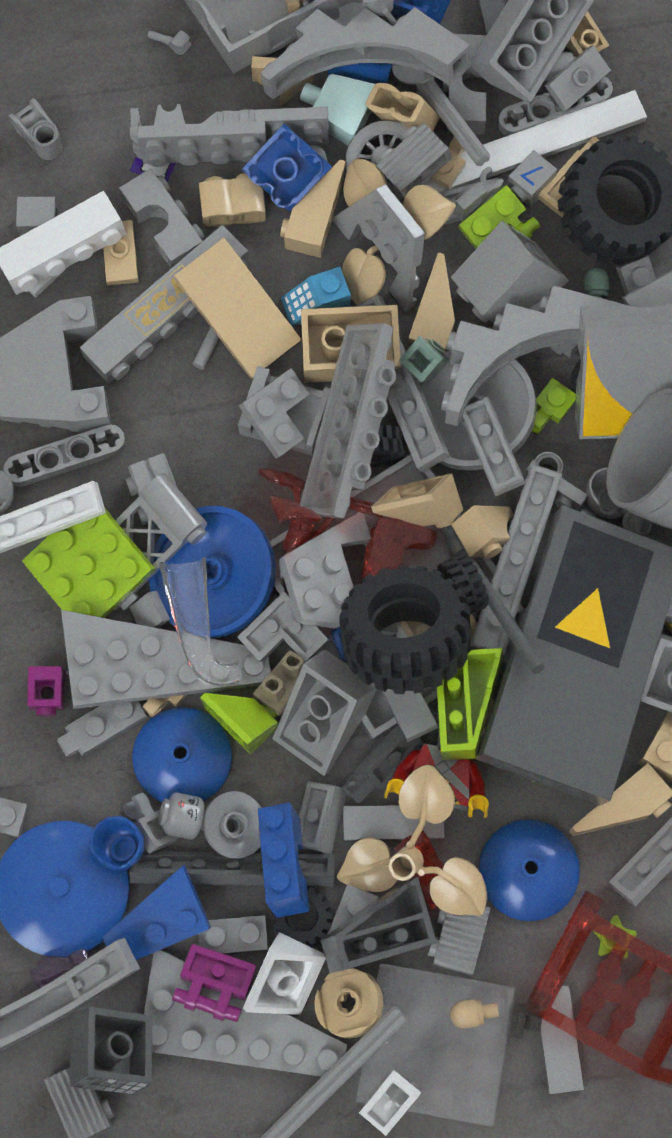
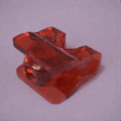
[360,517,437,584]

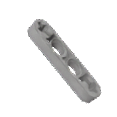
[498,76,613,136]
[3,424,126,487]

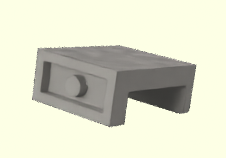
[238,366,330,456]

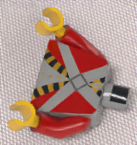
[384,729,489,818]

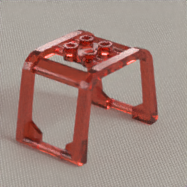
[526,891,672,1088]

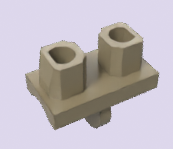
[253,650,305,716]

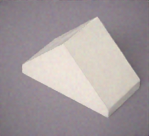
[359,1070,421,1135]

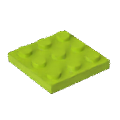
[22,508,156,618]

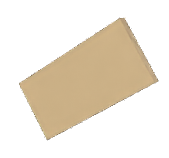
[173,237,302,379]

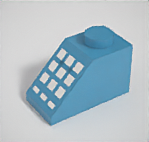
[281,267,351,327]

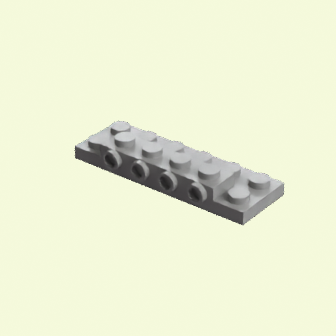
[298,323,396,519]

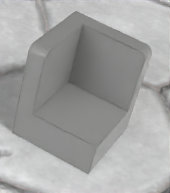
[16,197,58,236]

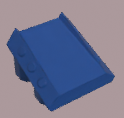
[242,123,332,212]

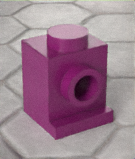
[27,666,66,717]

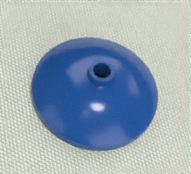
[132,707,232,803]
[478,820,580,921]

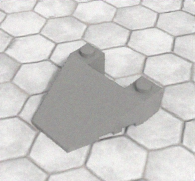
[0,296,111,433]

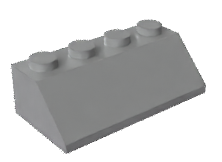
[471,0,594,102]

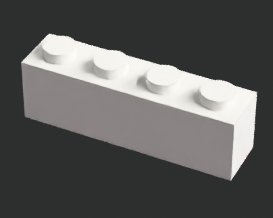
[0,191,127,295]

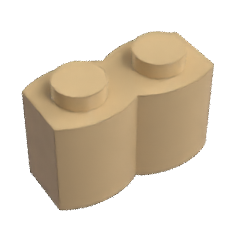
[365,83,440,131]
[199,173,266,227]

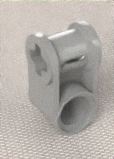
[8,98,63,160]

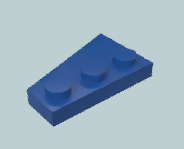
[103,865,211,960]

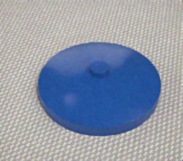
[149,506,276,638]
[0,821,130,958]

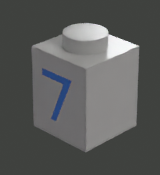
[508,150,557,208]

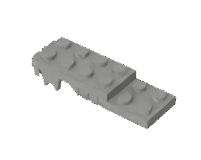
[130,104,329,167]

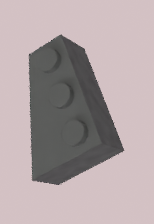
[321,876,437,973]

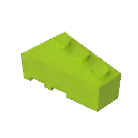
[437,648,503,761]

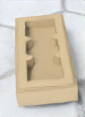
[103,220,139,286]

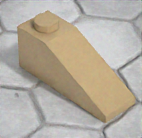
[280,160,346,258]
[408,252,455,352]
[569,763,672,836]

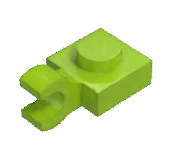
[532,378,576,435]

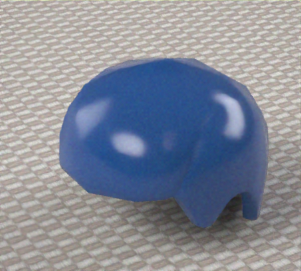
[90,816,145,871]

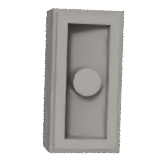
[299,781,347,854]

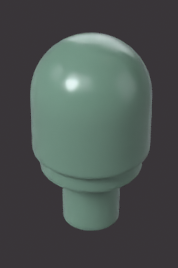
[584,268,610,299]

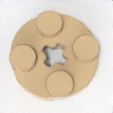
[314,968,383,1039]

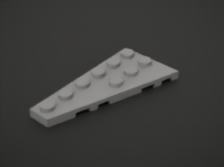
[61,610,271,709]
[144,950,347,1077]

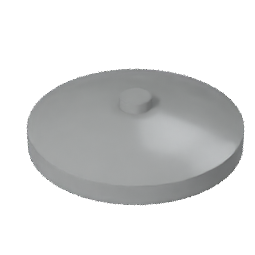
[417,351,537,471]

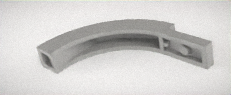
[0,938,140,1052]

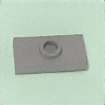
[545,45,611,110]

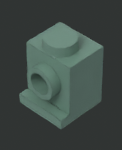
[399,336,450,382]

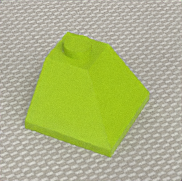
[200,693,278,755]

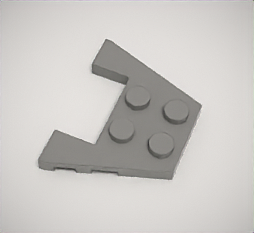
[332,184,425,312]
[279,511,399,636]

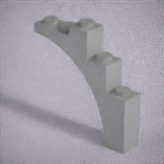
[260,7,472,100]
[441,286,625,426]

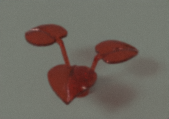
[258,468,398,552]

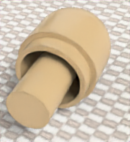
[450,999,499,1029]

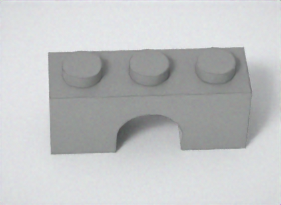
[441,34,487,134]
[119,168,205,269]

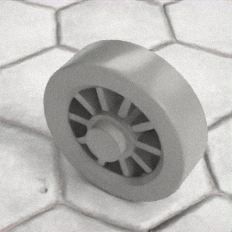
[345,120,409,200]

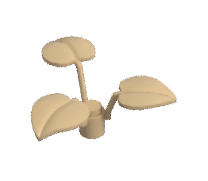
[342,159,456,305]
[337,765,487,916]

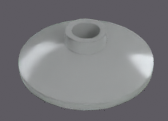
[203,791,261,859]

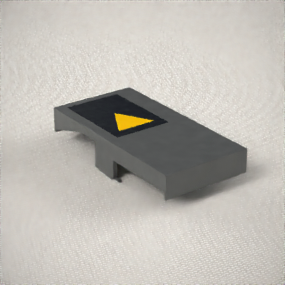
[475,505,672,805]

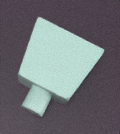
[300,74,375,146]

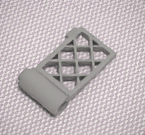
[114,474,207,611]

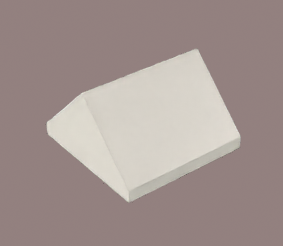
[243,932,326,1015]

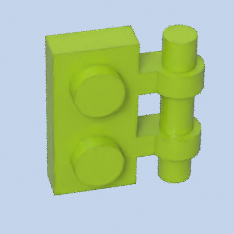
[457,185,540,249]

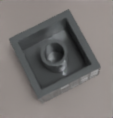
[70,1007,152,1095]

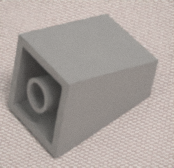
[451,221,569,323]

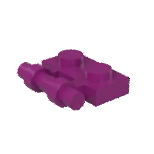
[172,944,257,1022]

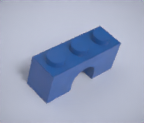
[258,802,309,918]

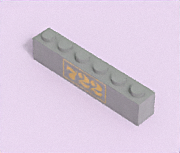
[80,225,249,384]

